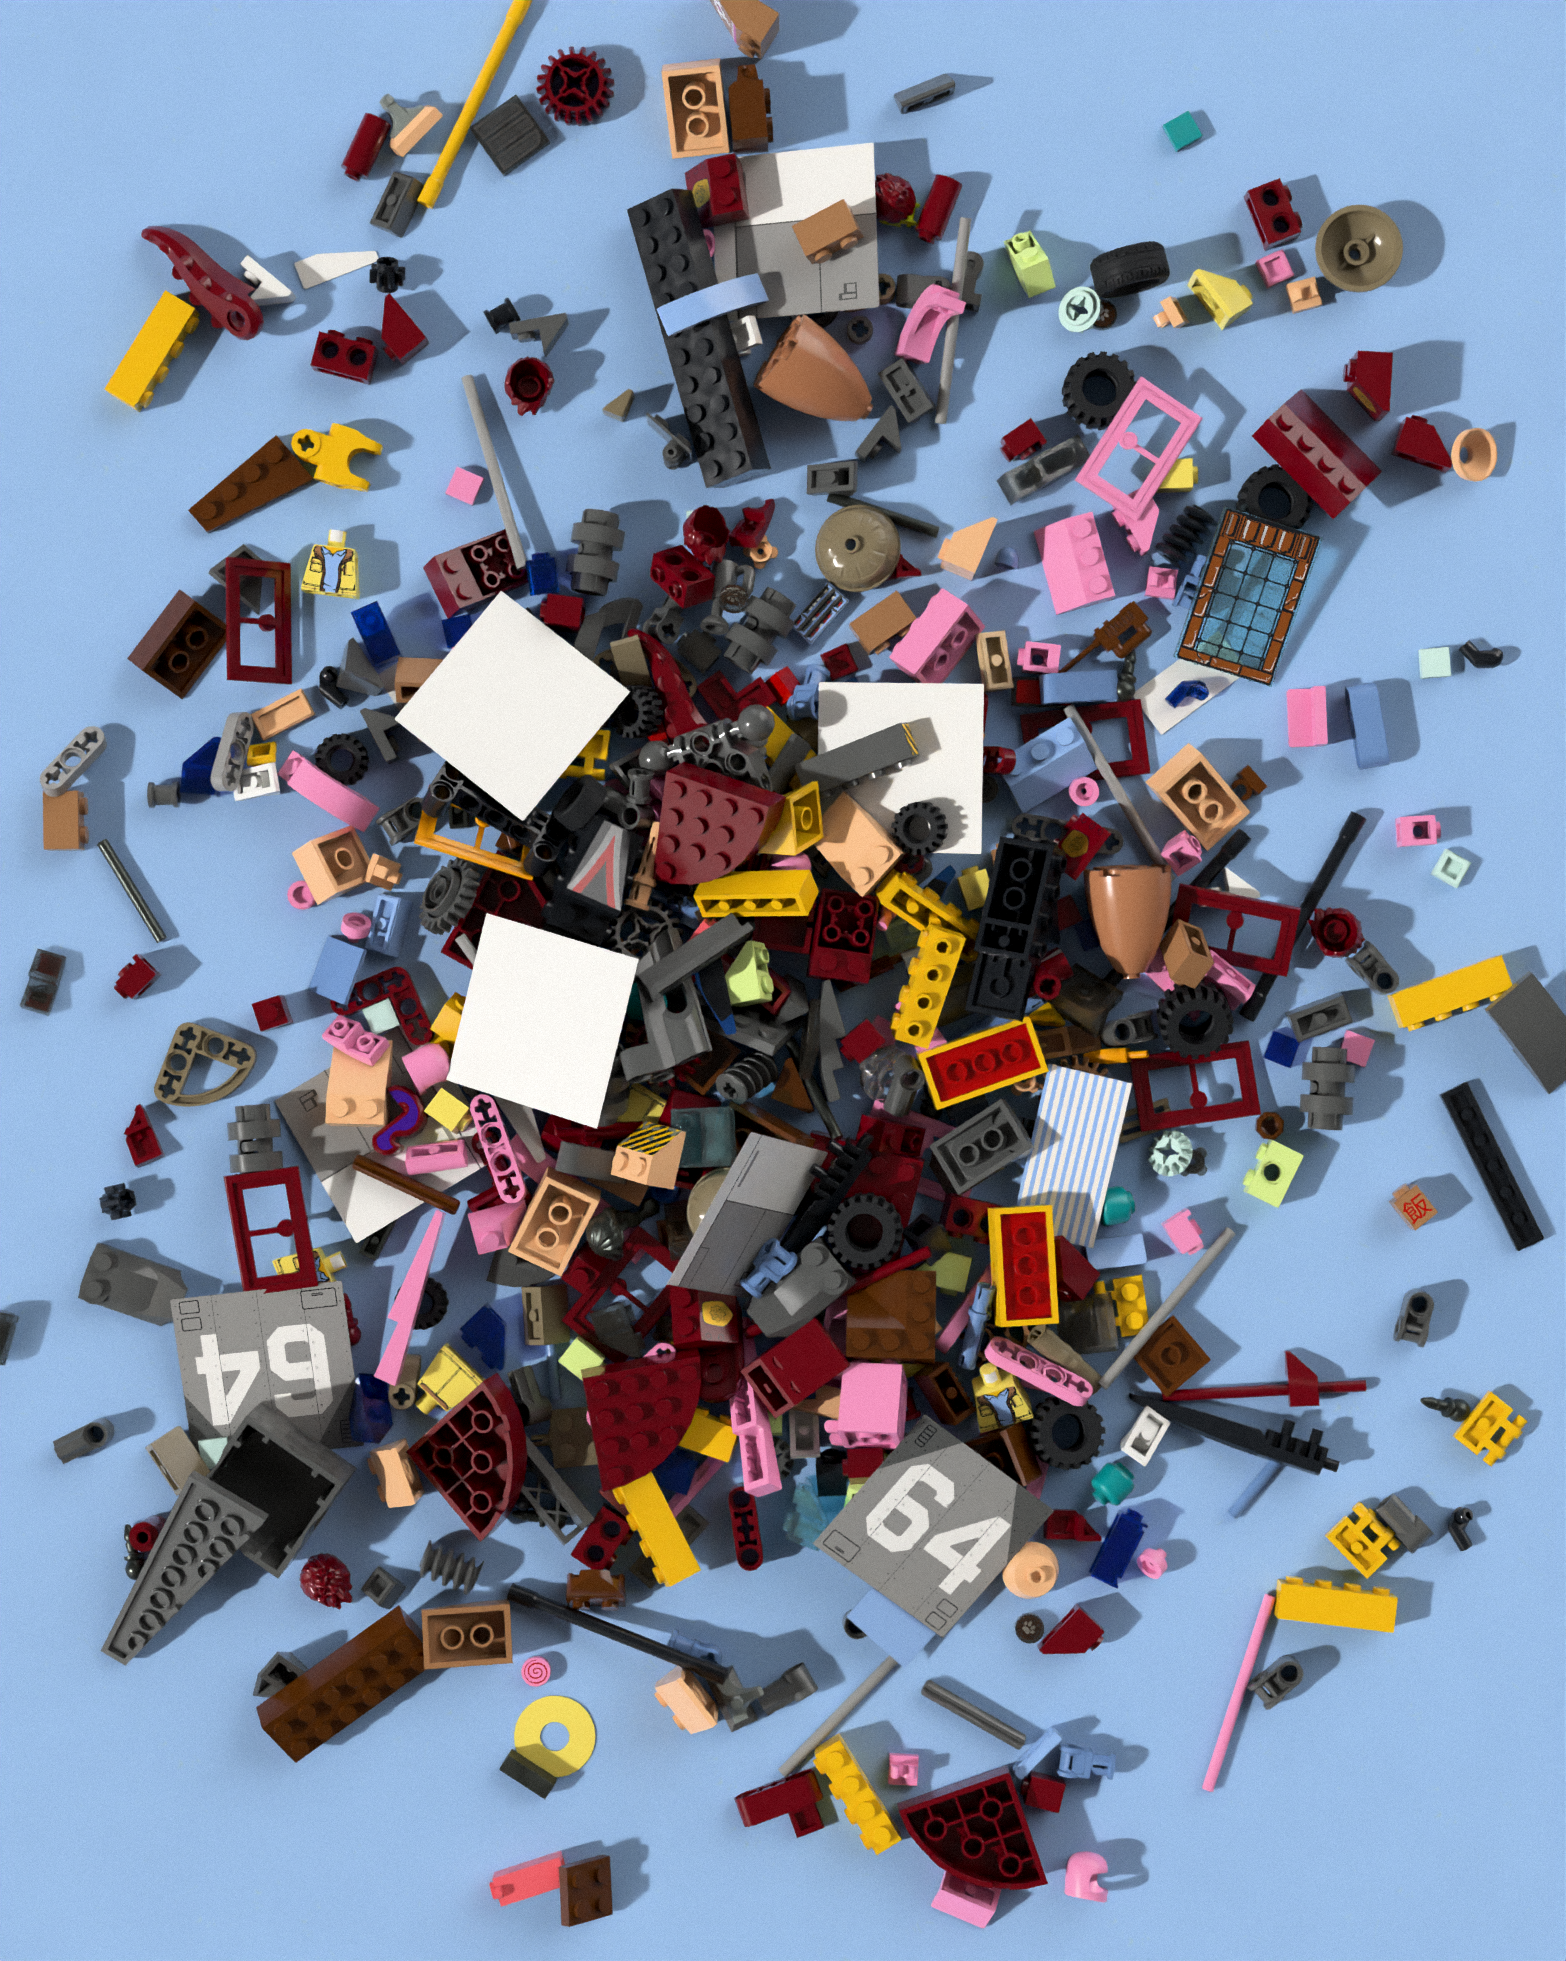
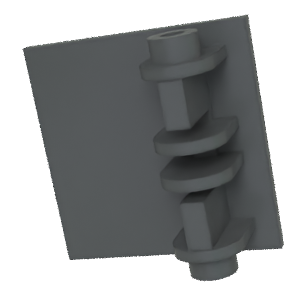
[646,412,693,470]

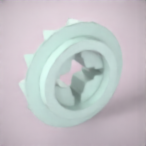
[1059,287,1103,333]
[1147,1130,1193,1176]

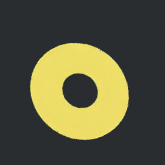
[514,1696,595,1777]

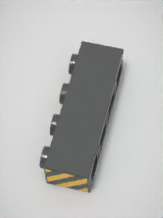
[794,722,919,800]

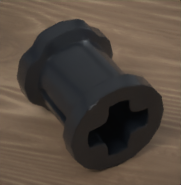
[483,297,521,334]

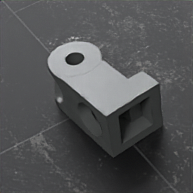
[962,251,984,312]

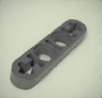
[1011,813,1123,855]

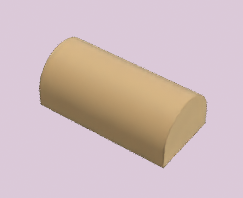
[975,630,1014,693]

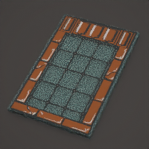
[1173,506,1323,687]

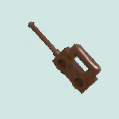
[1058,601,1152,673]

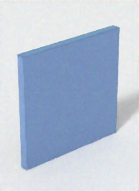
[308,936,367,1006]

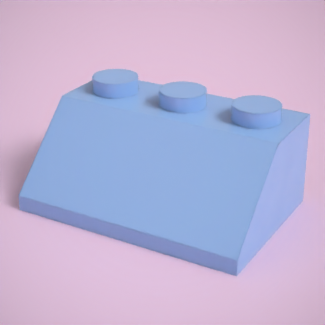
[998,717,1097,813]

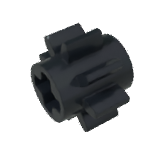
[369,257,405,293]
[664,884,697,911]
[99,1183,137,1220]

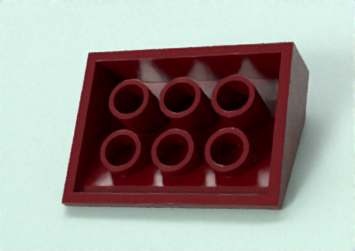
[1252,389,1382,519]

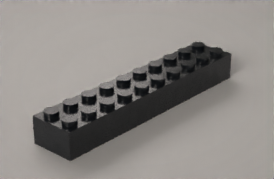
[627,188,771,488]

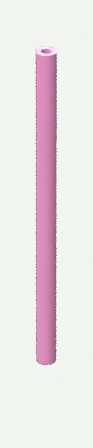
[1202,1594,1276,1792]

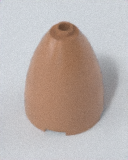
[753,314,873,422]
[1083,864,1171,979]

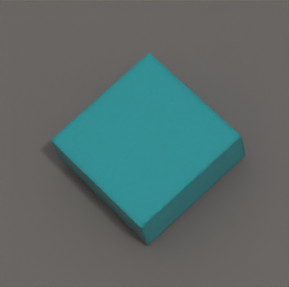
[1162,111,1203,152]

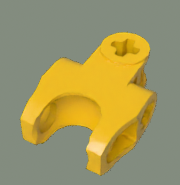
[291,423,383,492]

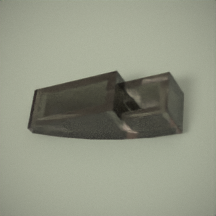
[997,435,1090,506]

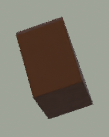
[771,1057,814,1113]

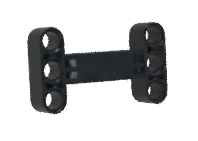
[421,761,571,877]

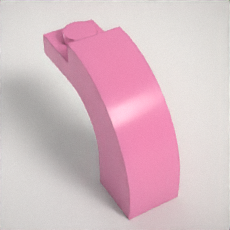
[894,284,966,365]
[277,750,380,832]

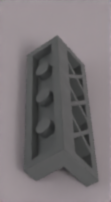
[636,913,753,1002]
[520,1436,595,1546]

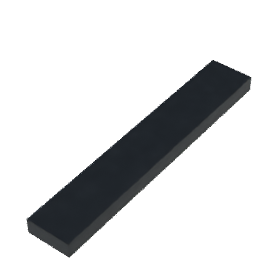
[1439,1082,1544,1251]

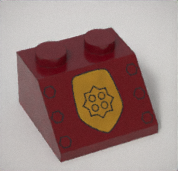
[685,153,750,229]
[1343,350,1393,421]
[1053,813,1111,881]
[670,1287,741,1352]

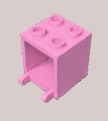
[824,1360,908,1450]

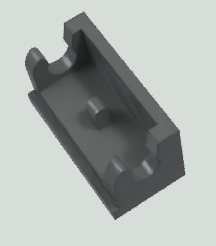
[878,358,936,423]

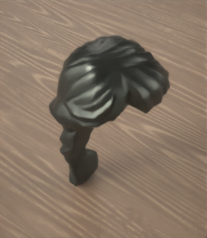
[586,1198,660,1261]

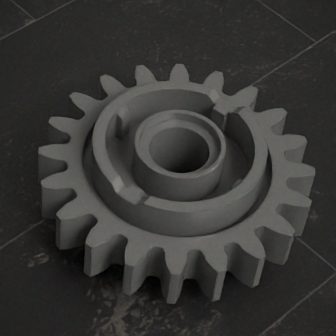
[419,857,480,935]

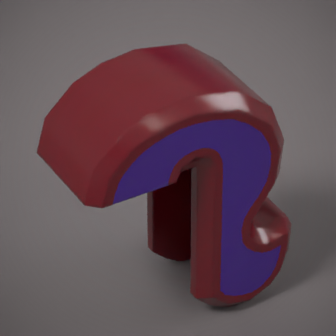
[372,1085,428,1157]

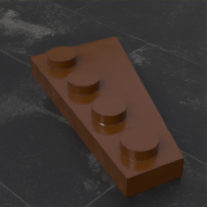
[188,435,315,534]

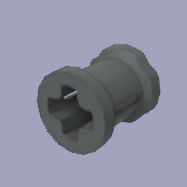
[626,768,654,804]
[147,782,181,808]

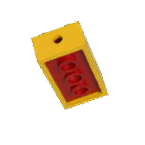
[916,1015,1049,1110]
[987,1204,1059,1327]

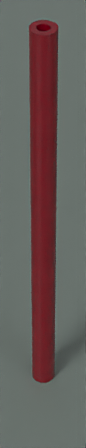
[743,1246,932,1340]
[1162,1380,1366,1402]

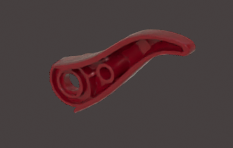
[141,226,264,340]
[627,628,720,770]

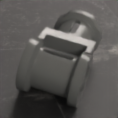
[642,595,684,644]

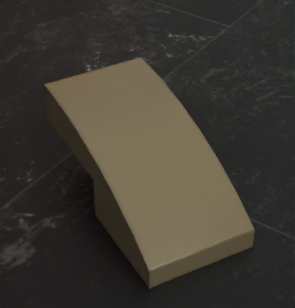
[610,635,653,687]

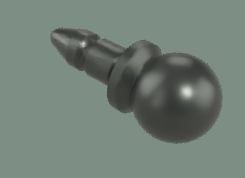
[1116,649,1136,702]
[920,1082,943,1120]
[1420,1397,1470,1422]
[511,1507,567,1529]
[124,1524,146,1580]

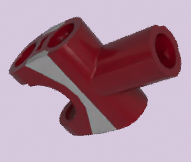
[1028,947,1074,1000]

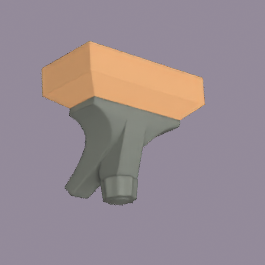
[379,94,443,157]

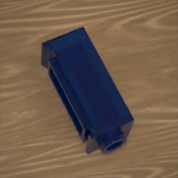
[1088,1508,1148,1588]

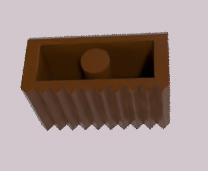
[913,1361,976,1426]

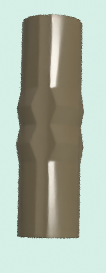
[1027,1324,1102,1395]

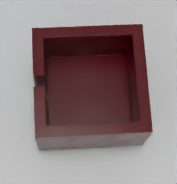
[752,897,817,955]

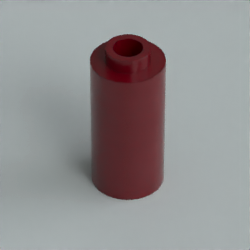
[341,113,391,182]
[915,175,962,244]
[129,1515,166,1552]

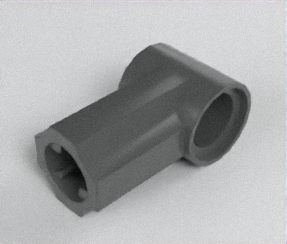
[599,786,655,830]
[883,1055,925,1118]
[507,1365,552,1427]
[53,1418,115,1464]
[1375,1493,1434,1554]
[758,1662,818,1715]

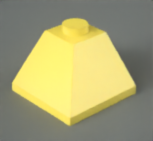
[1187,269,1253,330]

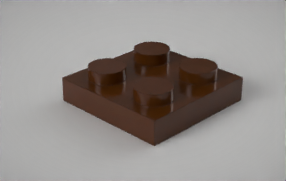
[1133,1315,1211,1398]
[559,1855,613,1927]

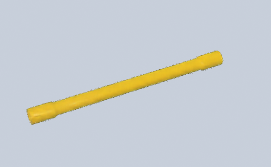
[417,0,532,209]

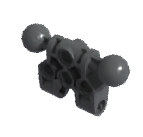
[638,705,775,792]

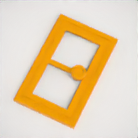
[414,785,533,881]

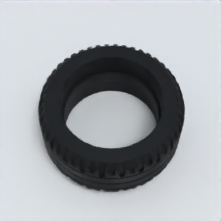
[1090,241,1170,298]

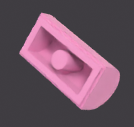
[405,1139,468,1176]

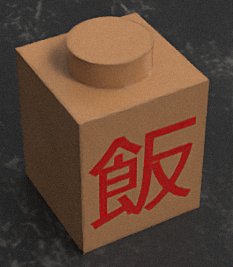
[1389,1183,1438,1230]

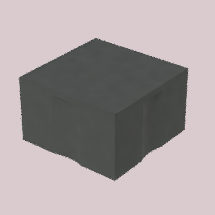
[205,1402,357,1578]

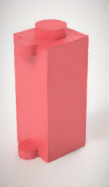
[489,1850,565,1907]

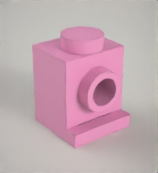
[1017,641,1061,675]
[1395,815,1441,848]
[1161,830,1202,877]
[1161,1208,1204,1255]

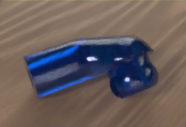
[1165,680,1209,709]

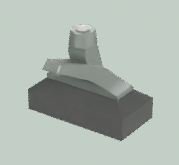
[706,1665,764,1732]

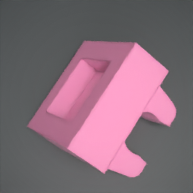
[1145,566,1178,600]
[888,1753,919,1786]

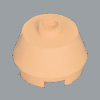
[1002,1542,1059,1599]

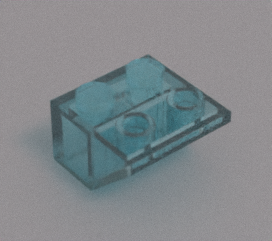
[671,1106,736,1168]
[782,1477,829,1552]

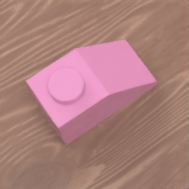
[468,1199,527,1255]

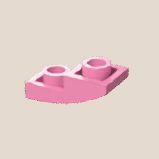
[322,1015,390,1066]

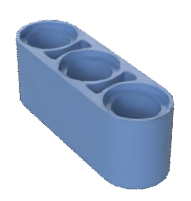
[1038,670,1119,705]
[1345,682,1390,770]

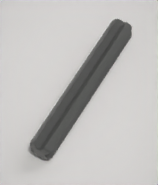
[921,1680,1026,1750]

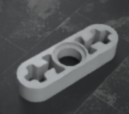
[211,712,254,791]
[40,726,107,797]

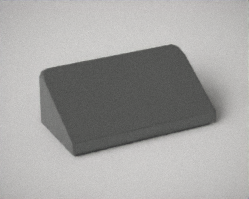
[894,74,955,114]
[370,171,424,238]
[769,733,811,795]
[774,973,809,1025]
[1286,993,1353,1042]

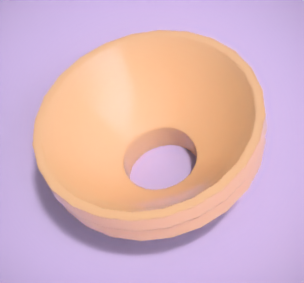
[1451,428,1497,482]

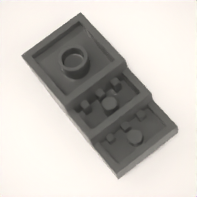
[1484,971,1566,1094]
[816,980,847,1102]

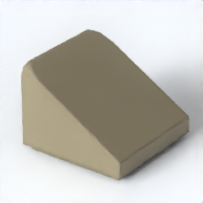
[602,389,635,422]

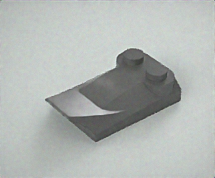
[929,1098,1034,1195]
[747,1236,858,1338]
[78,1242,188,1326]

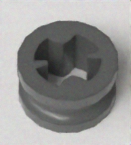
[847,316,873,345]

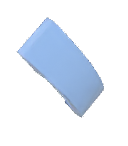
[657,273,769,336]

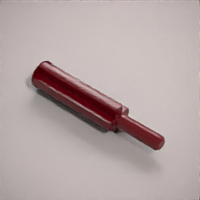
[554,1121,643,1140]

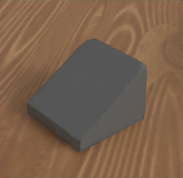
[361,1566,406,1609]

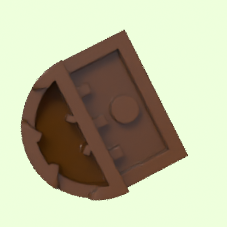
[566,1569,626,1611]

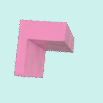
[1286,686,1328,748]
[1203,950,1256,1010]
[931,1871,1001,1928]

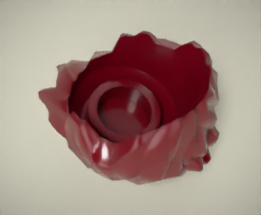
[875,172,916,224]
[504,356,555,416]
[683,505,730,565]
[1308,907,1365,959]
[299,1553,353,1610]

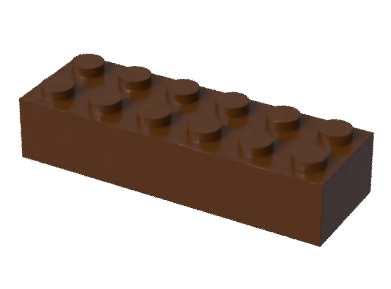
[256,1605,426,1763]

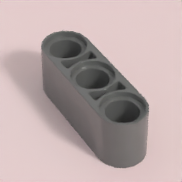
[555,1141,628,1184]

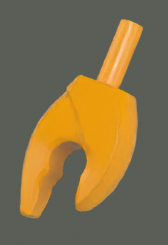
[1083,1048,1149,1064]

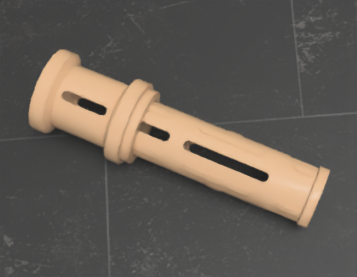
[623,821,660,911]

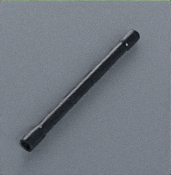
[1239,811,1367,1022]
[1083,828,1251,1011]
[507,1583,729,1685]

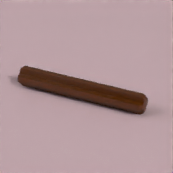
[352,1155,460,1215]

